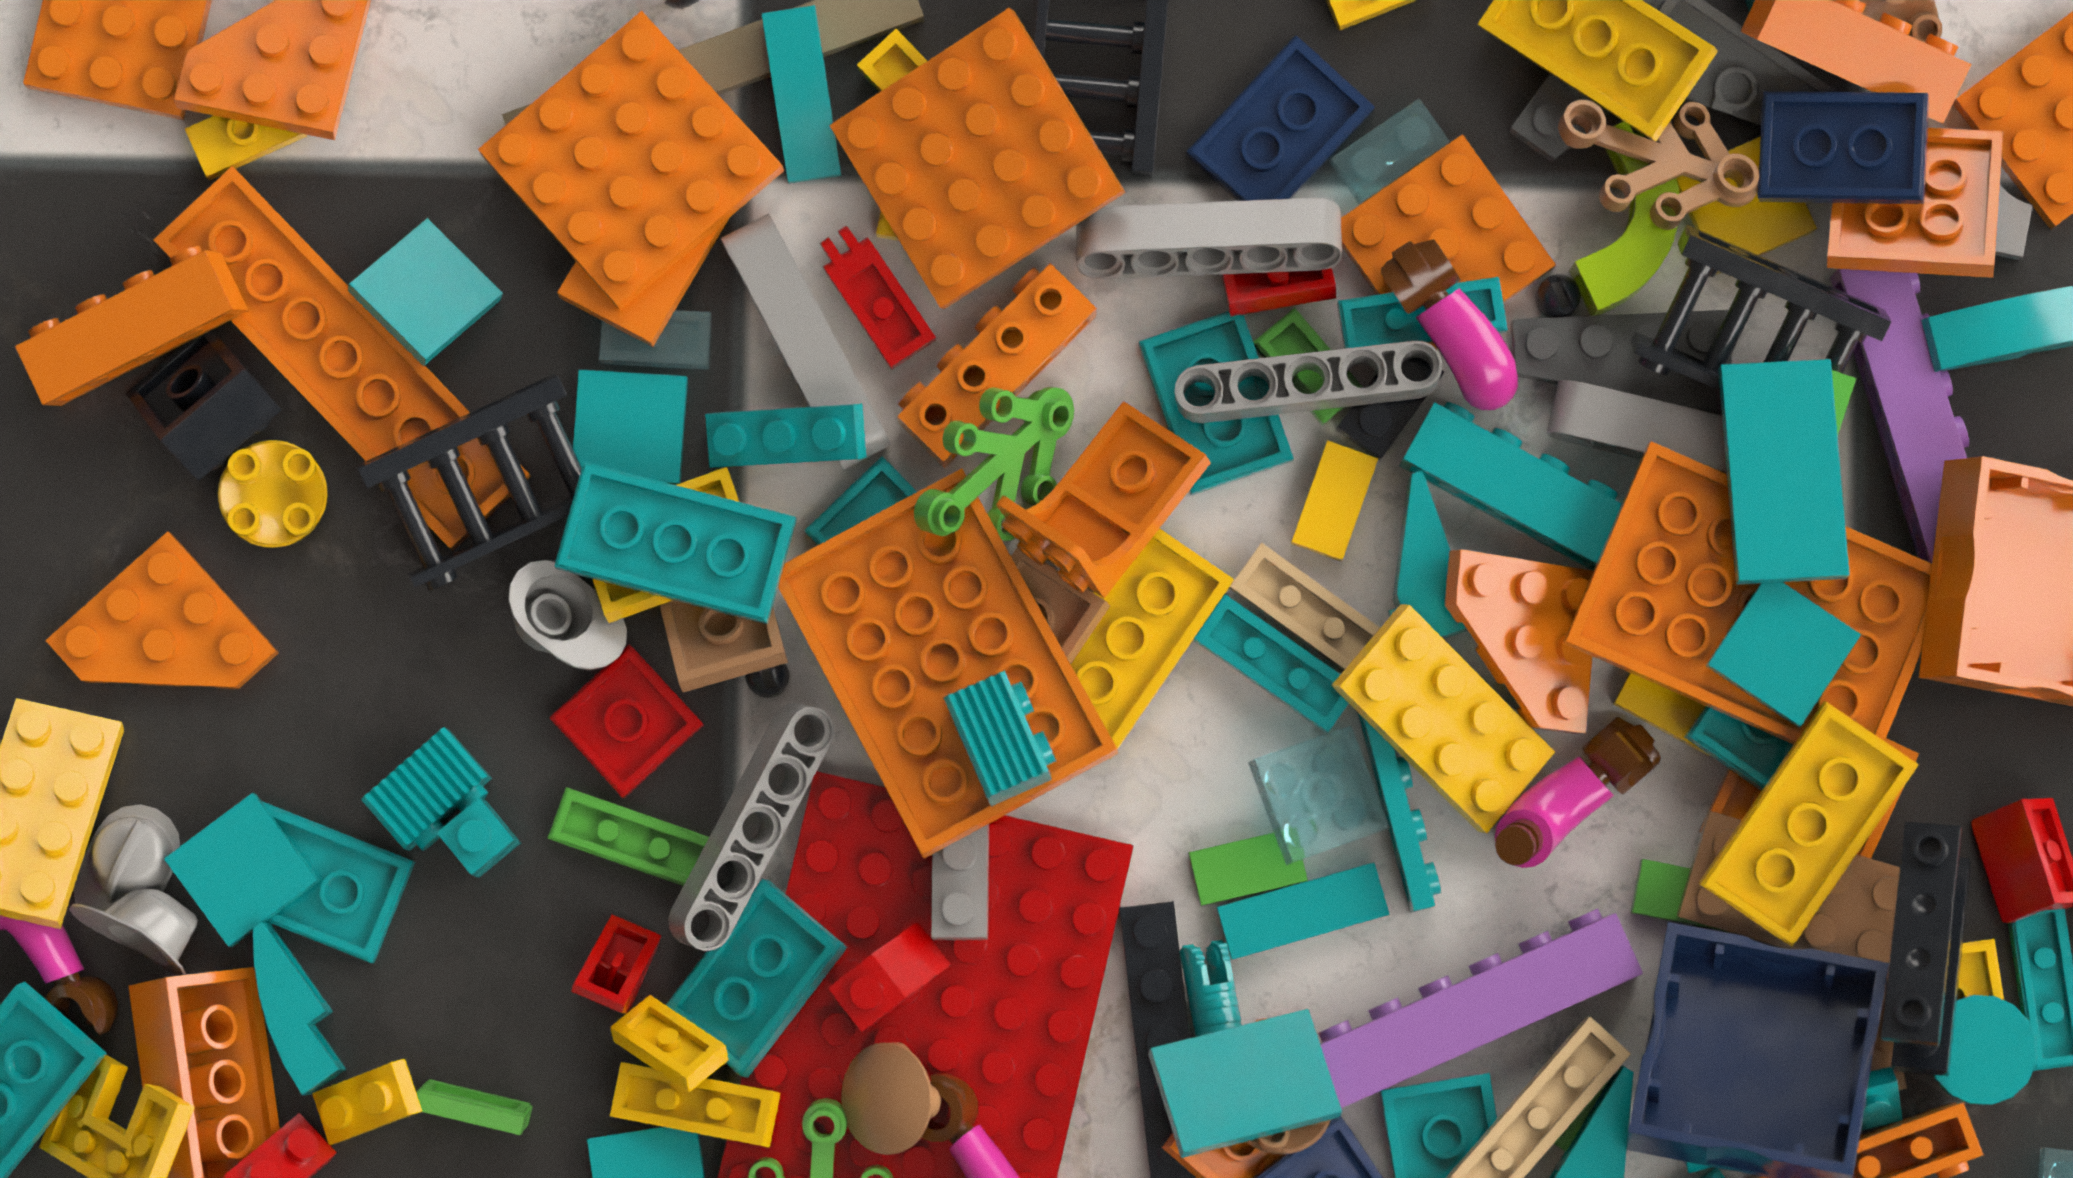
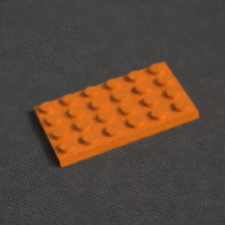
[1563,441,1932,744]
[778,468,1119,859]

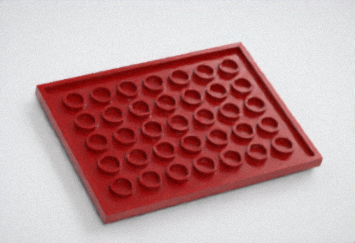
[718,771,1134,1178]

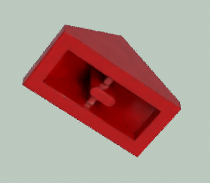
[571,915,662,1014]

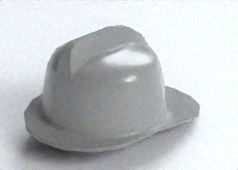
[508,560,627,670]
[73,804,180,912]
[69,889,198,976]

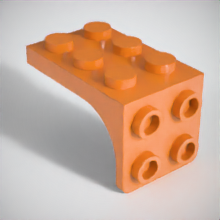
[996,401,1211,598]

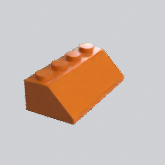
[128,967,280,1178]

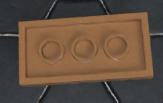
[1677,810,1900,979]

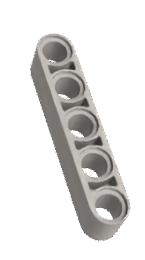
[1076,198,1342,279]
[721,213,891,470]
[1175,341,1442,423]
[1546,380,1727,474]
[668,703,835,951]

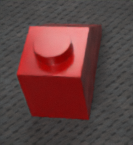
[828,921,951,1033]

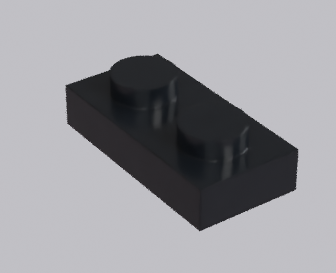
[1336,358,1444,461]

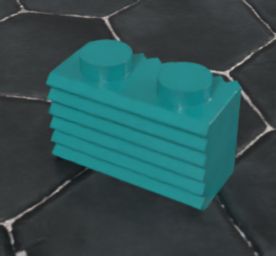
[944,671,1056,806]
[361,727,492,851]

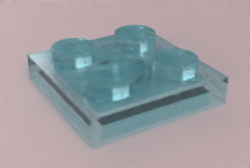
[1248,726,1390,865]

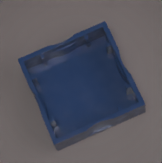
[1627,922,1889,1178]

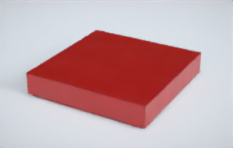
[549,644,704,798]

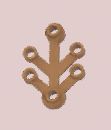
[1558,100,1759,230]

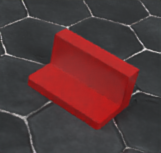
[1971,798,2073,923]

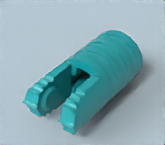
[1179,939,1242,1037]

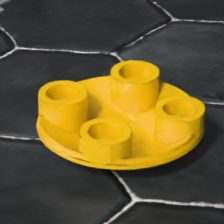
[218,440,328,548]

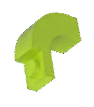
[1569,121,1679,316]

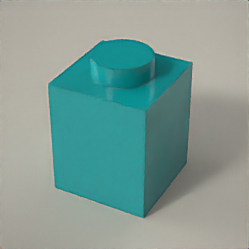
[437,798,521,878]

